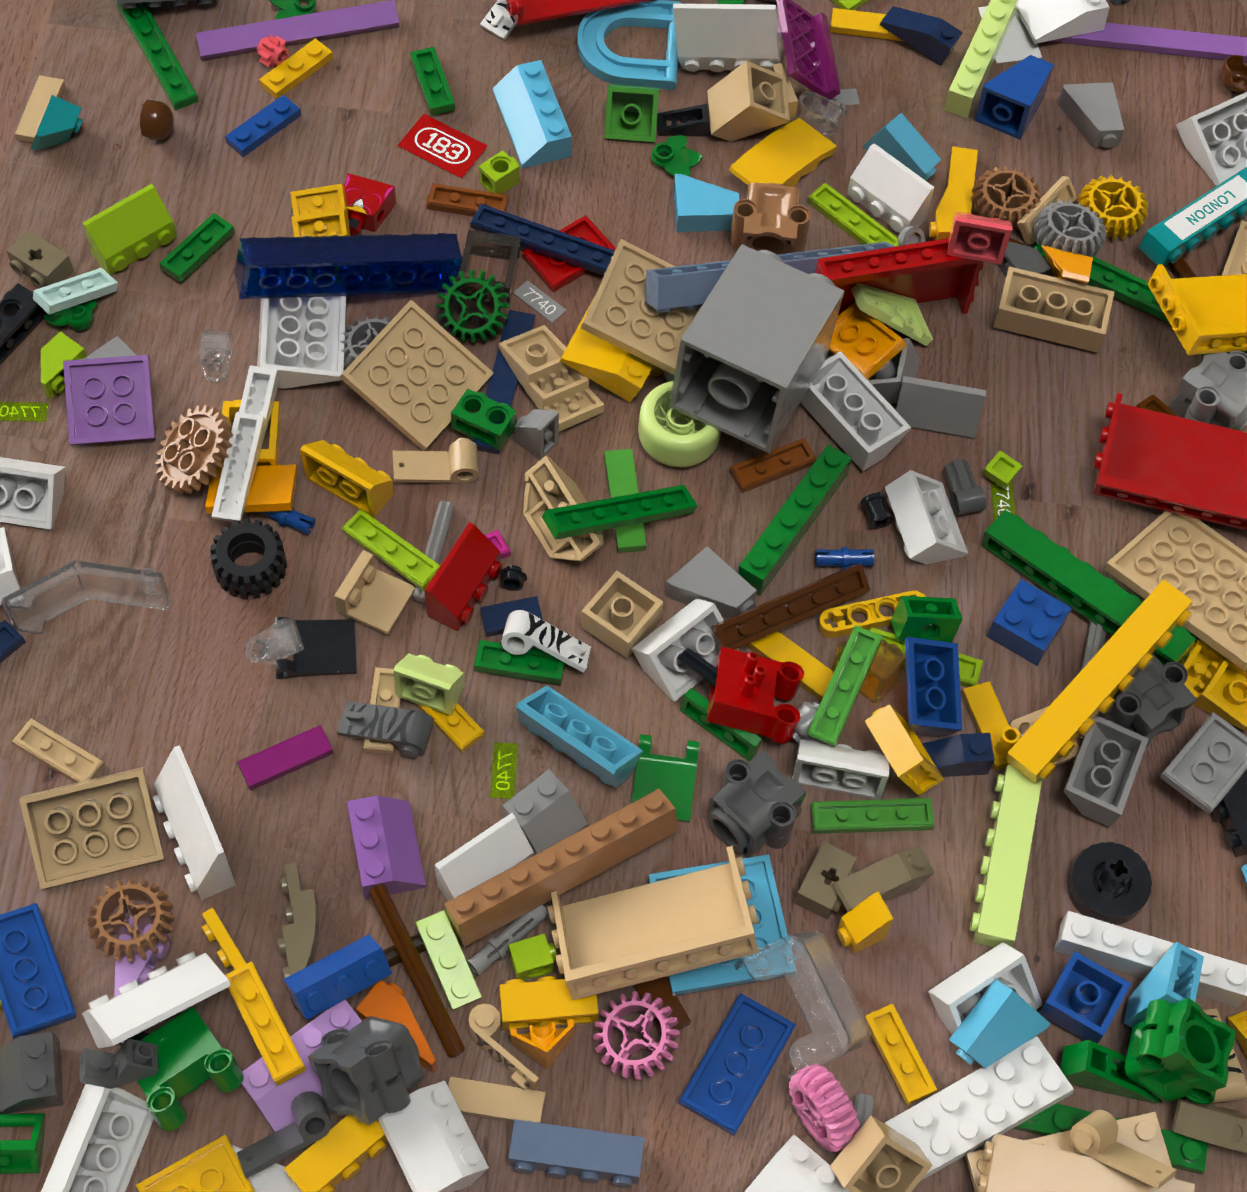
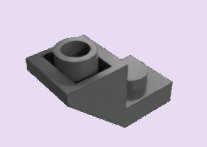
[79,1039,158,1089]

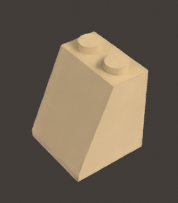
[707,61,790,142]

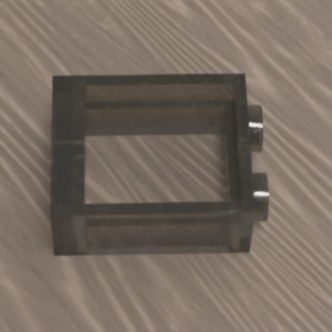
[457,230,521,304]

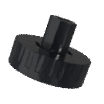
[1067,842,1152,925]

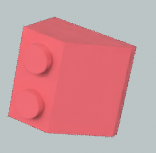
[947,212,1012,265]

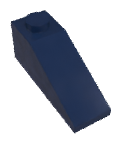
[879,6,963,66]
[922,733,994,777]

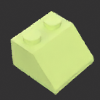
[393,653,465,715]

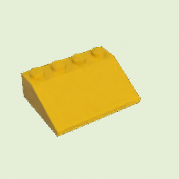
[559,298,653,403]

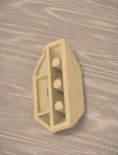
[523,455,604,561]

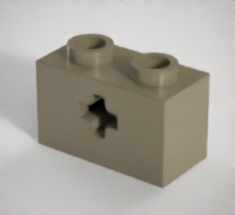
[6,230,74,288]
[795,841,858,920]

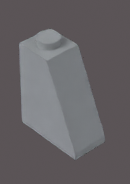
[1058,82,1124,148]
[665,546,757,619]

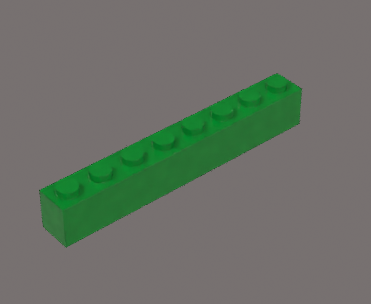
[982,509,1196,665]

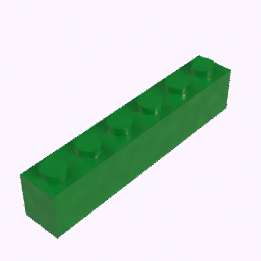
[738,444,852,596]

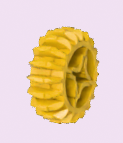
[1077,174,1148,241]

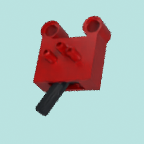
[679,646,804,743]

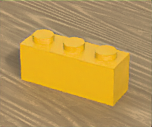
[500,976,598,1031]
[284,1115,388,1192]

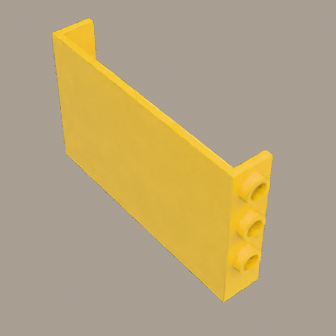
[1148,264,1247,355]

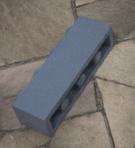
[508,1119,645,1188]

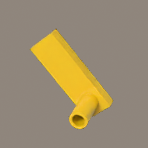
[961,681,1020,771]

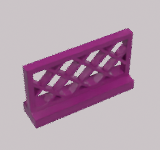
[776,0,841,106]

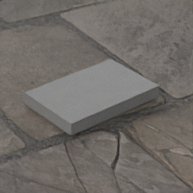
[896,376,986,438]
[1160,712,1247,815]

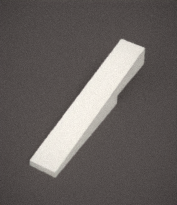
[211,365,280,523]

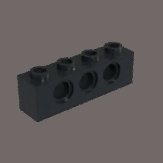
[0,283,47,365]

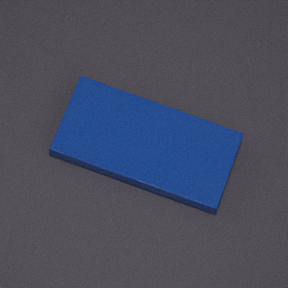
[0,903,76,1040]
[678,993,796,1136]

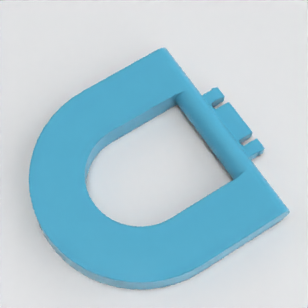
[577,0,682,90]

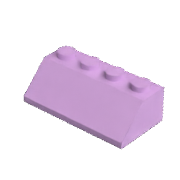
[241,999,362,1132]

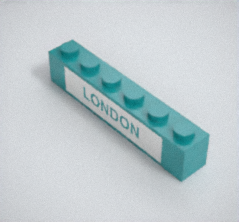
[1138,167,1247,266]

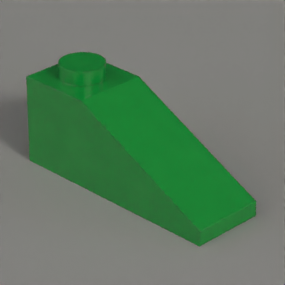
[1061,1040,1160,1104]

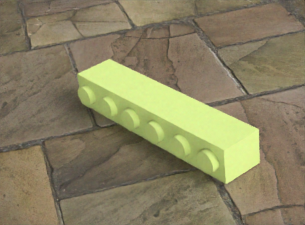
[944,0,1019,119]
[969,765,1042,947]

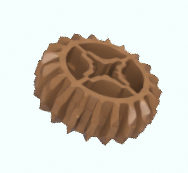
[971,165,1042,231]
[87,877,175,964]

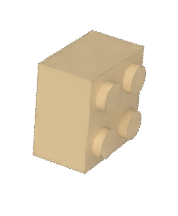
[581,570,663,659]
[830,1115,933,1192]

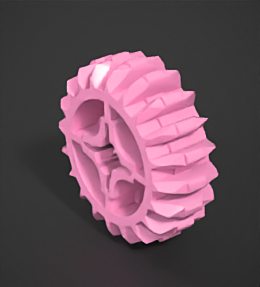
[593,991,680,1080]
[789,1063,860,1153]

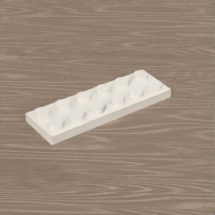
[884,1036,1074,1181]

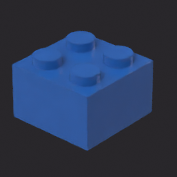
[987,579,1072,666]
[1039,951,1132,1044]

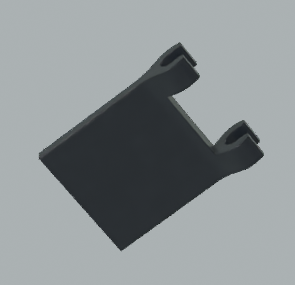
[275,617,357,679]

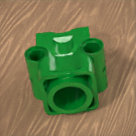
[1124,998,1236,1104]

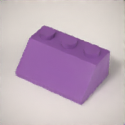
[347,795,426,900]

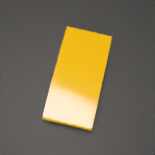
[729,118,837,187]
[290,184,353,289]
[1181,639,1247,731]

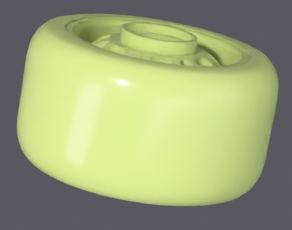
[638,381,721,468]

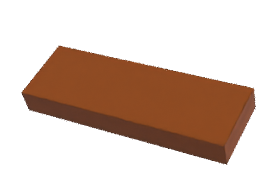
[427,183,509,217]
[729,438,817,493]

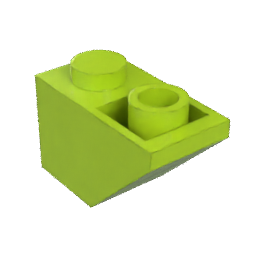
[41,331,87,400]

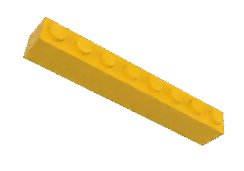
[1007,579,1193,784]

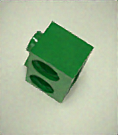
[451,388,517,451]

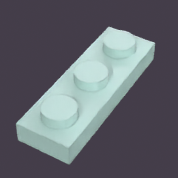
[33,268,118,314]

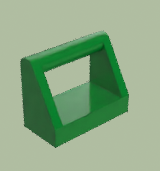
[0,1113,46,1174]

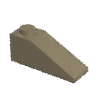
[833,846,935,912]

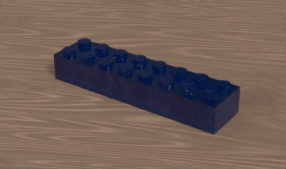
[235,233,463,299]

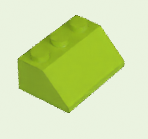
[82,184,177,276]

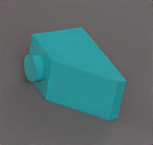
[30,95,83,151]

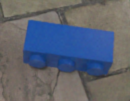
[283,934,392,1020]

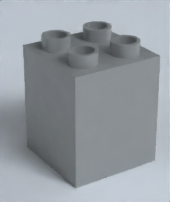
[669,244,844,454]

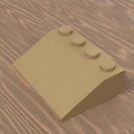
[19,767,164,889]

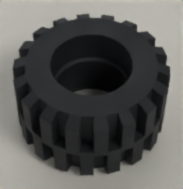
[210,519,287,599]

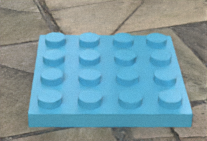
[648,854,796,995]

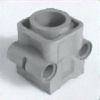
[1169,351,1247,431]

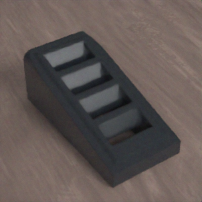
[658,104,711,136]

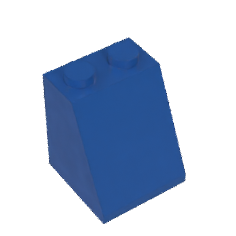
[974,55,1054,140]

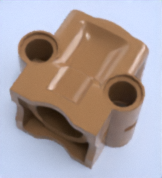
[730,182,811,255]

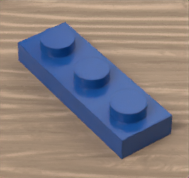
[225,94,301,157]

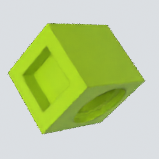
[478,150,520,194]
[508,933,557,981]

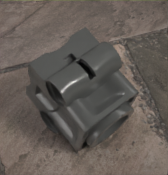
[1105,653,1197,747]
[707,750,807,858]
[308,1016,424,1125]

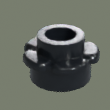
[499,565,527,591]

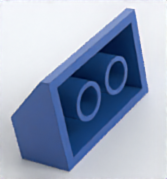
[905,637,962,737]

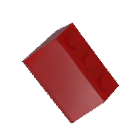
[425,522,503,631]

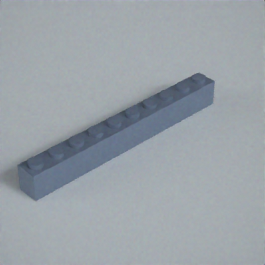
[646,242,895,312]

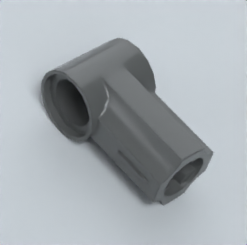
[944,459,986,515]

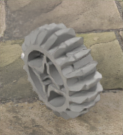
[1034,200,1106,257]
[341,314,391,370]

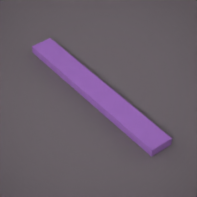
[196,0,399,60]
[1051,23,1247,62]

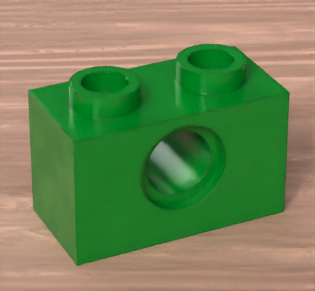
[891,596,963,643]

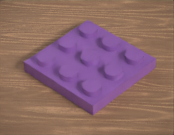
[63,355,156,446]

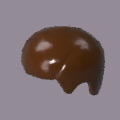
[1220,55,1247,94]
[140,100,174,141]

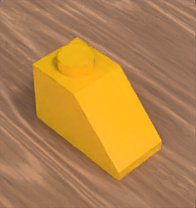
[837,891,894,954]

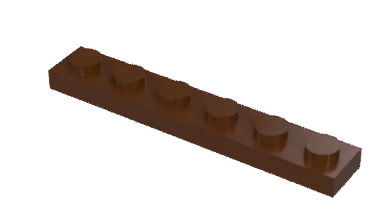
[711,564,870,651]

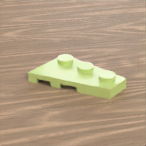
[851,282,933,346]

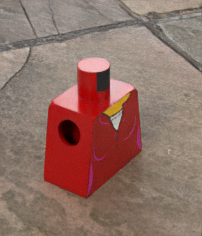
[344,173,396,237]

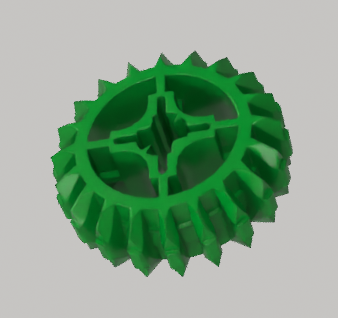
[436,269,510,343]

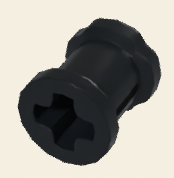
[860,492,893,530]

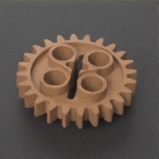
[155,405,233,494]

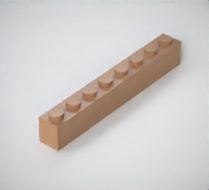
[444,789,679,947]

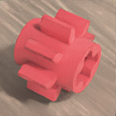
[257,35,289,68]

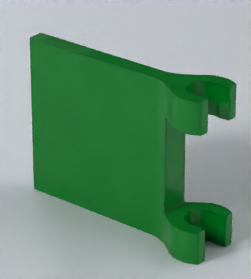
[631,734,700,823]

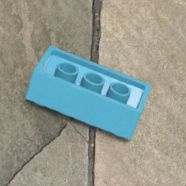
[493,60,572,168]
[516,685,643,788]

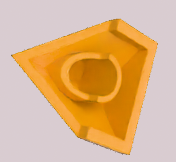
[1041,245,1093,285]
[510,1019,575,1070]

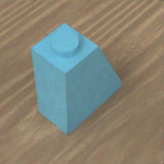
[863,113,941,181]
[673,174,740,232]
[1124,942,1204,1028]
[949,979,1050,1069]

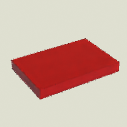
[522,215,616,293]

